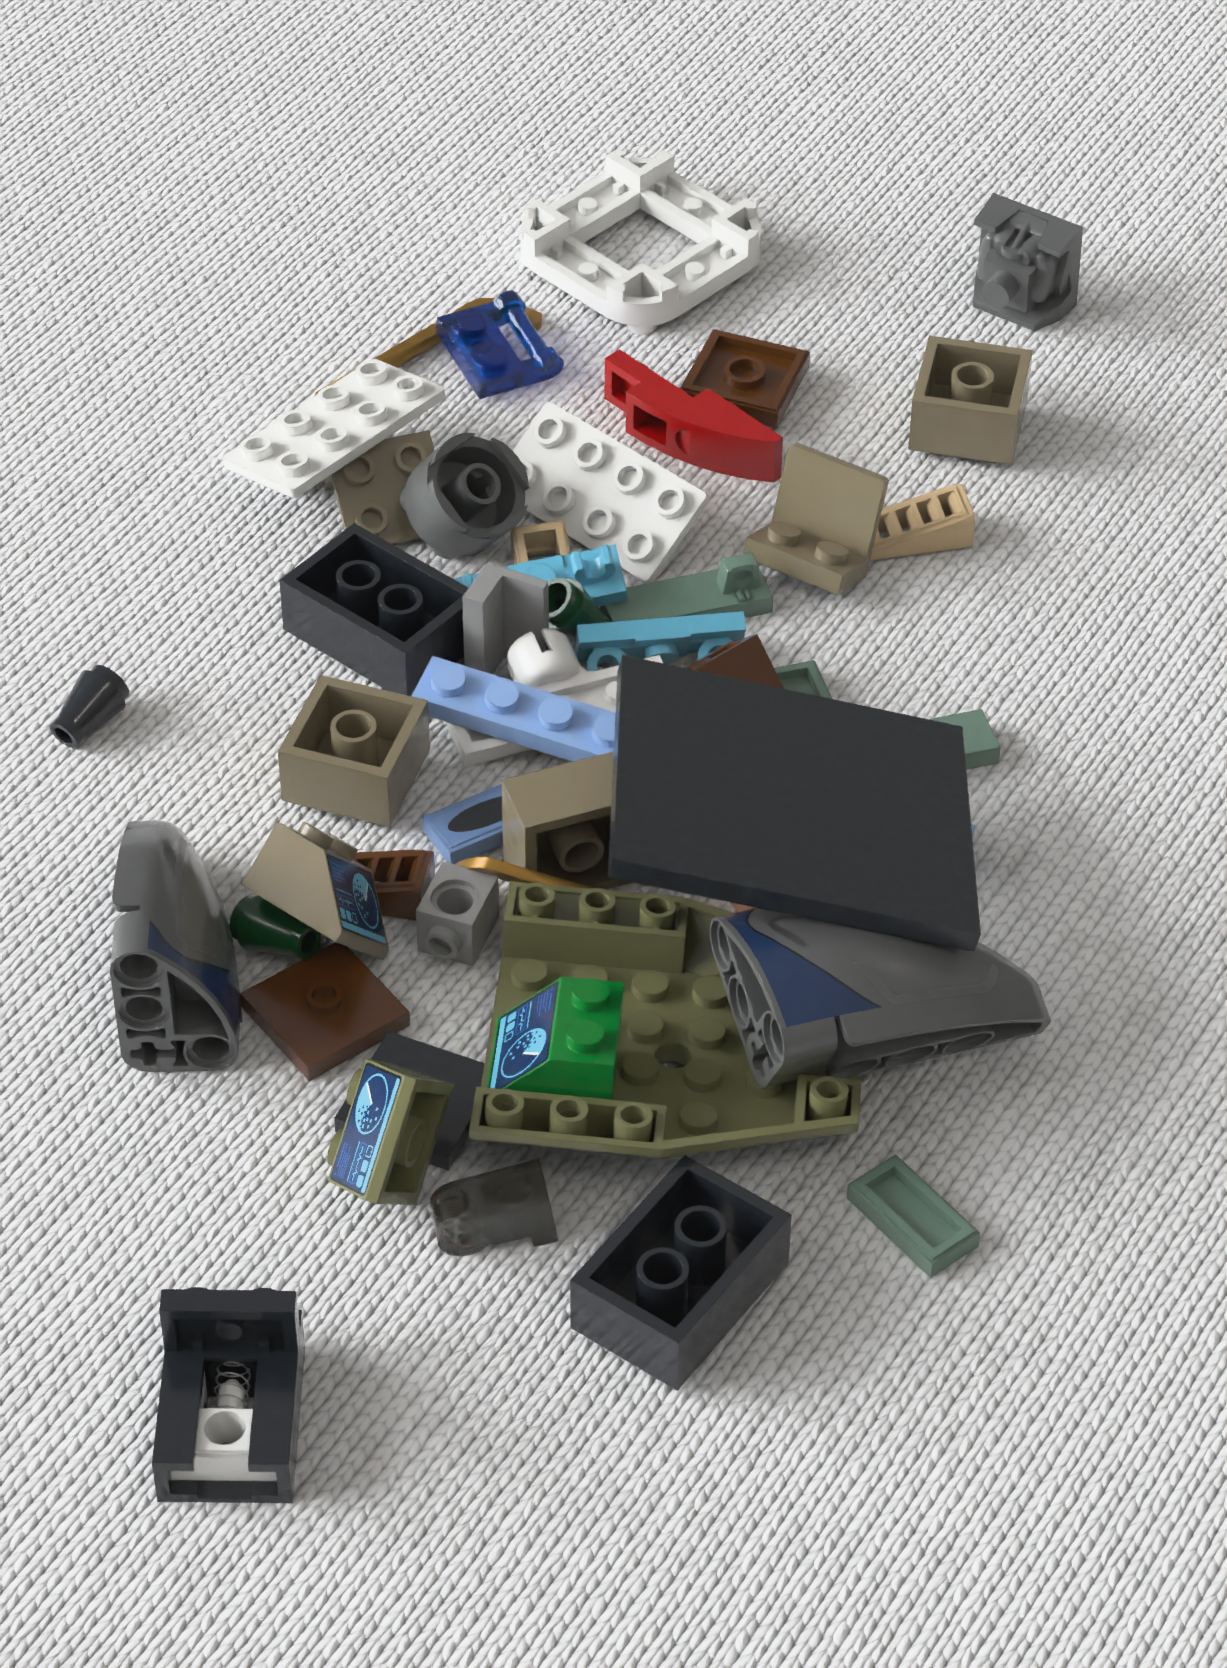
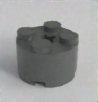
[400,433,529,559]

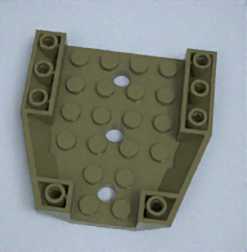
[469,881,861,1159]

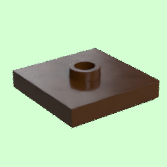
[680,329,810,428]
[240,942,410,1081]

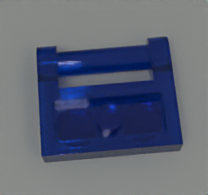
[436,290,564,399]

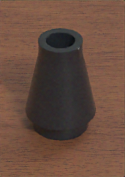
[50,665,129,748]

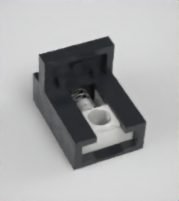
[152,1287,305,1503]

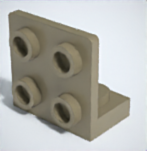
[323,430,435,546]
[743,443,889,595]

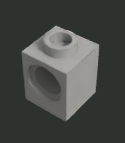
[416,861,499,966]

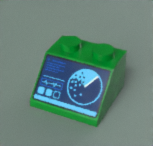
[486,977,624,1100]

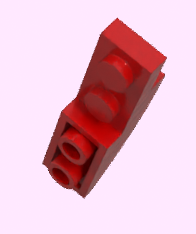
[604,349,783,483]

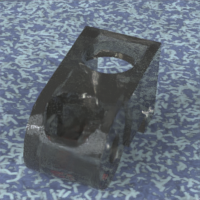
[430,1158,558,1256]

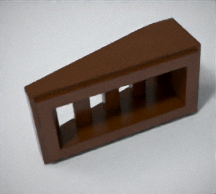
[354,850,435,921]

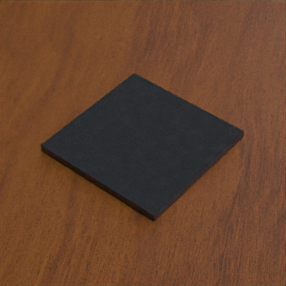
[608,655,981,951]

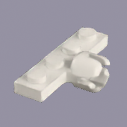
[446,628,663,767]

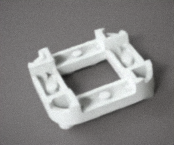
[520,149,762,335]

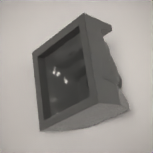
[973,193,1083,331]

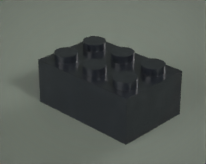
[279,523,468,696]
[570,1155,792,1391]

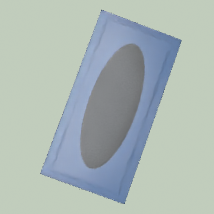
[422,784,503,864]

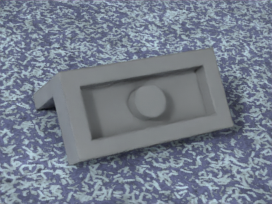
[462,562,549,674]

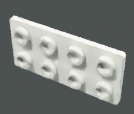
[223,359,446,498]
[512,402,709,584]

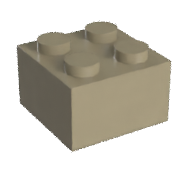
[908,335,1033,465]
[278,675,430,827]
[501,751,632,890]

